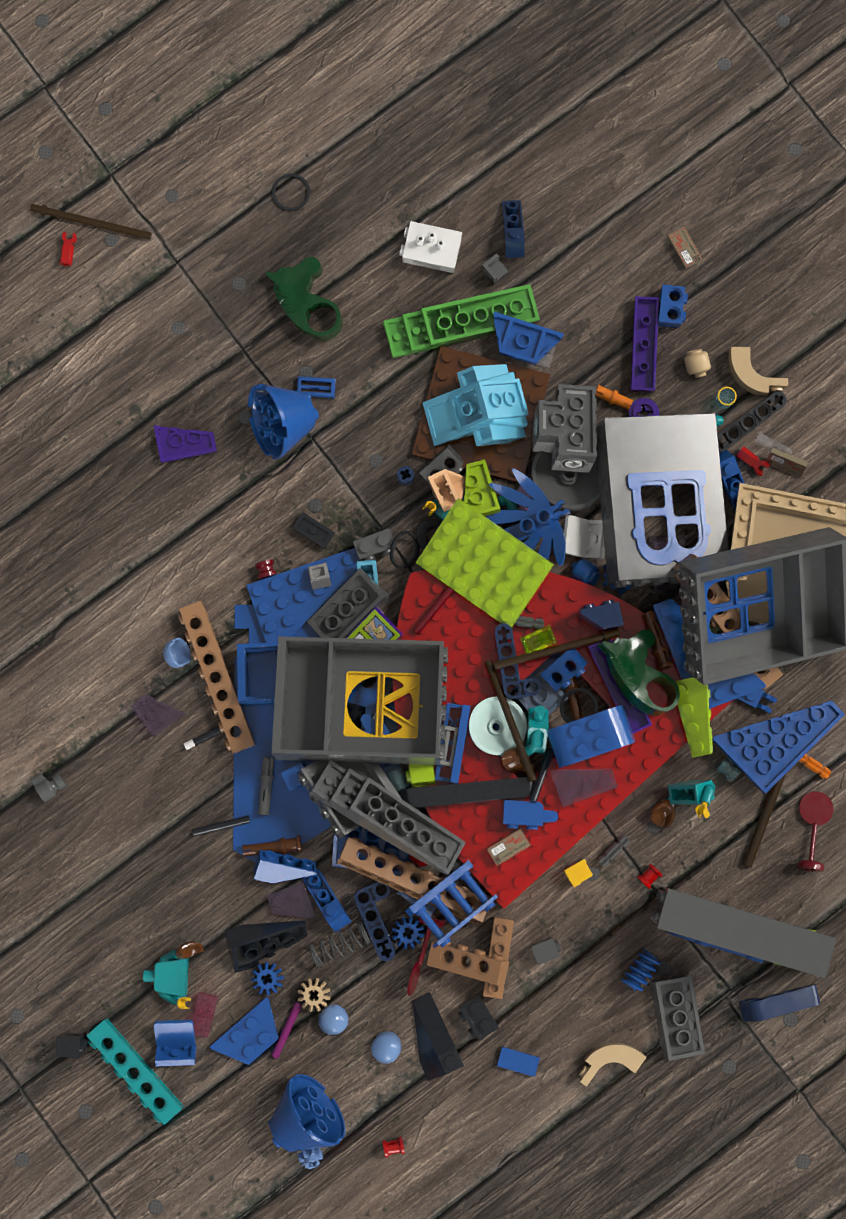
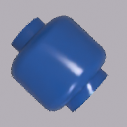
[570,559,600,586]

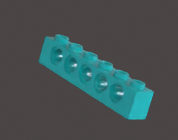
[87,1018,184,1125]

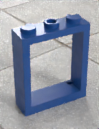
[237,642,278,705]

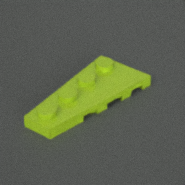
[675,677,713,758]

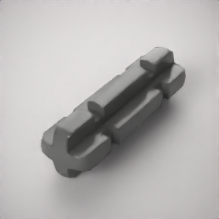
[515,616,544,630]
[597,835,630,867]

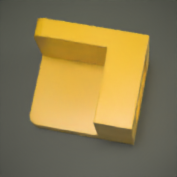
[564,858,593,887]

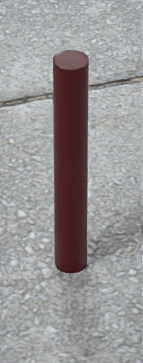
[413,586,454,634]

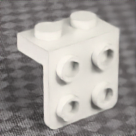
[564,515,605,559]

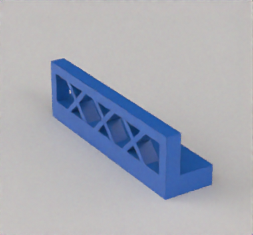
[435,703,470,784]

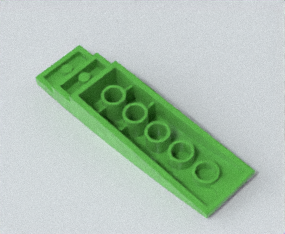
[383,284,540,359]

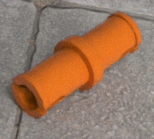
[595,384,633,411]

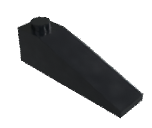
[224,920,307,973]
[412,992,464,1081]

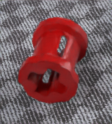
[637,863,663,889]
[382,1136,405,1158]

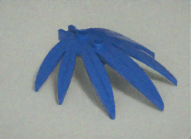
[485,468,570,566]

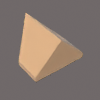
[428,469,466,512]

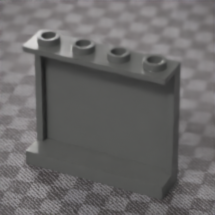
[297,761,401,839]

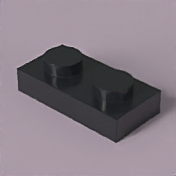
[292,512,335,549]

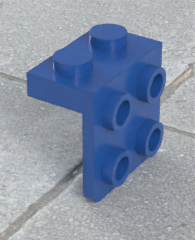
[154,1020,197,1067]

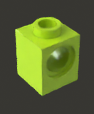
[406,764,435,788]

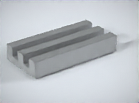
[440,726,459,767]

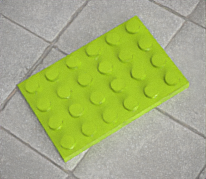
[416,499,554,628]

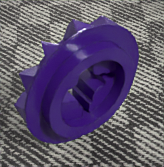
[629,398,659,417]

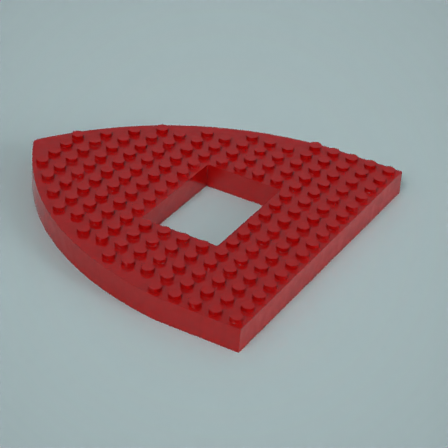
[393,570,733,909]

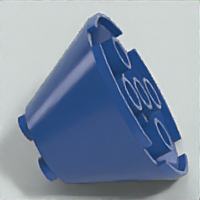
[248,384,319,460]
[268,1074,345,1152]

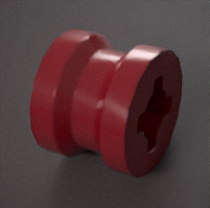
[255,559,277,579]

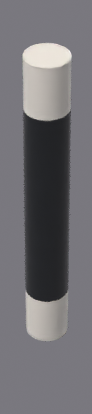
[184,726,236,750]

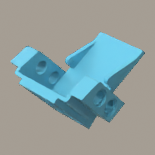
[423,364,529,446]

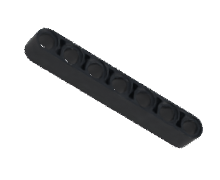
[401,777,536,808]

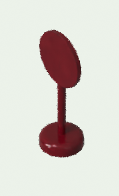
[797,791,834,872]
[407,916,445,996]

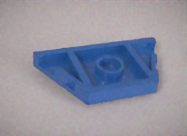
[493,312,564,365]
[210,996,279,1065]

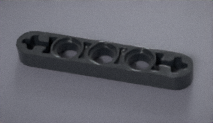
[717,392,787,453]

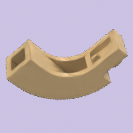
[729,347,788,397]
[579,1043,646,1087]

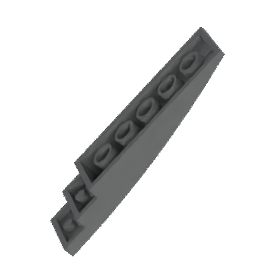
[310,760,466,875]

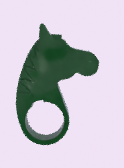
[266,257,343,341]
[597,629,680,716]

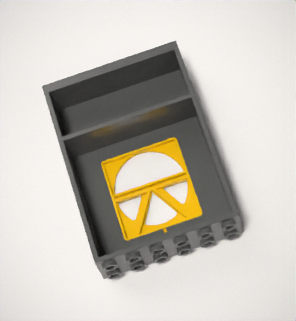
[272,636,448,765]

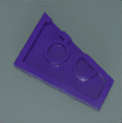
[154,425,217,463]

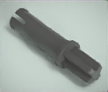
[258,757,275,815]

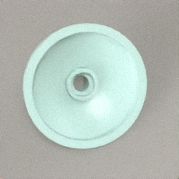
[469,697,527,755]

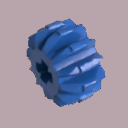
[392,916,425,949]
[251,961,284,996]

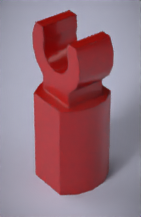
[59,232,77,266]
[736,446,770,476]

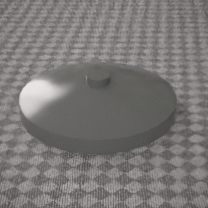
[531,451,600,512]

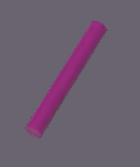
[271,1001,303,1059]

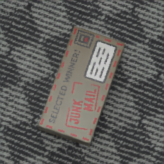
[667,227,702,269]
[766,448,808,478]
[487,829,531,866]

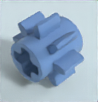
[297,1148,323,1169]

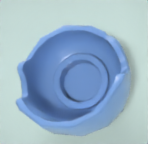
[163,638,191,668]
[318,1005,349,1035]
[371,1031,402,1064]

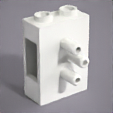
[400,221,462,273]

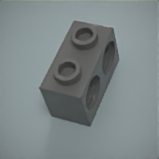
[420,444,464,484]

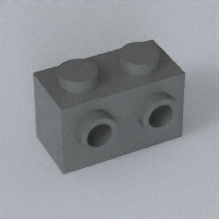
[353,528,396,561]

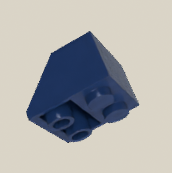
[577,600,624,632]

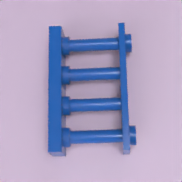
[405,860,498,948]

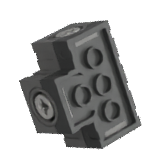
[532,384,597,473]

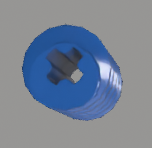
[620,948,661,991]

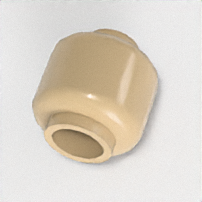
[684,349,711,378]

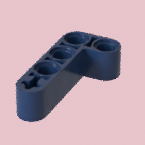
[494,623,541,700]
[355,882,395,961]
[739,984,821,1022]

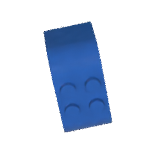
[547,705,636,768]

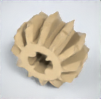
[298,978,331,1012]

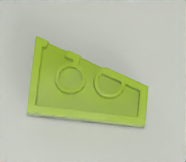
[464,459,501,516]

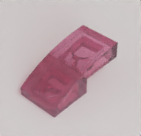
[192,992,218,1038]

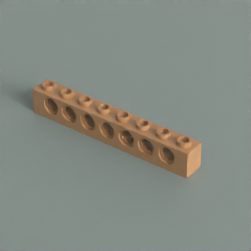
[673,554,783,689]
[178,601,256,754]
[336,837,486,926]

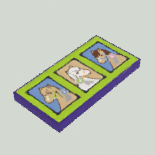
[346,607,403,640]

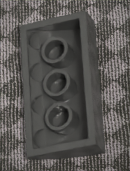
[307,569,389,638]
[650,975,705,1061]

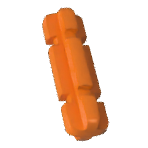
[798,754,831,779]

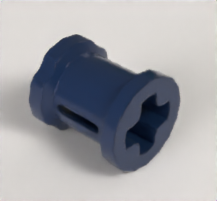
[397,466,414,486]

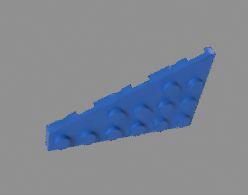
[246,548,359,656]
[652,599,766,709]
[712,701,845,794]

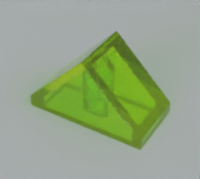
[520,625,557,653]

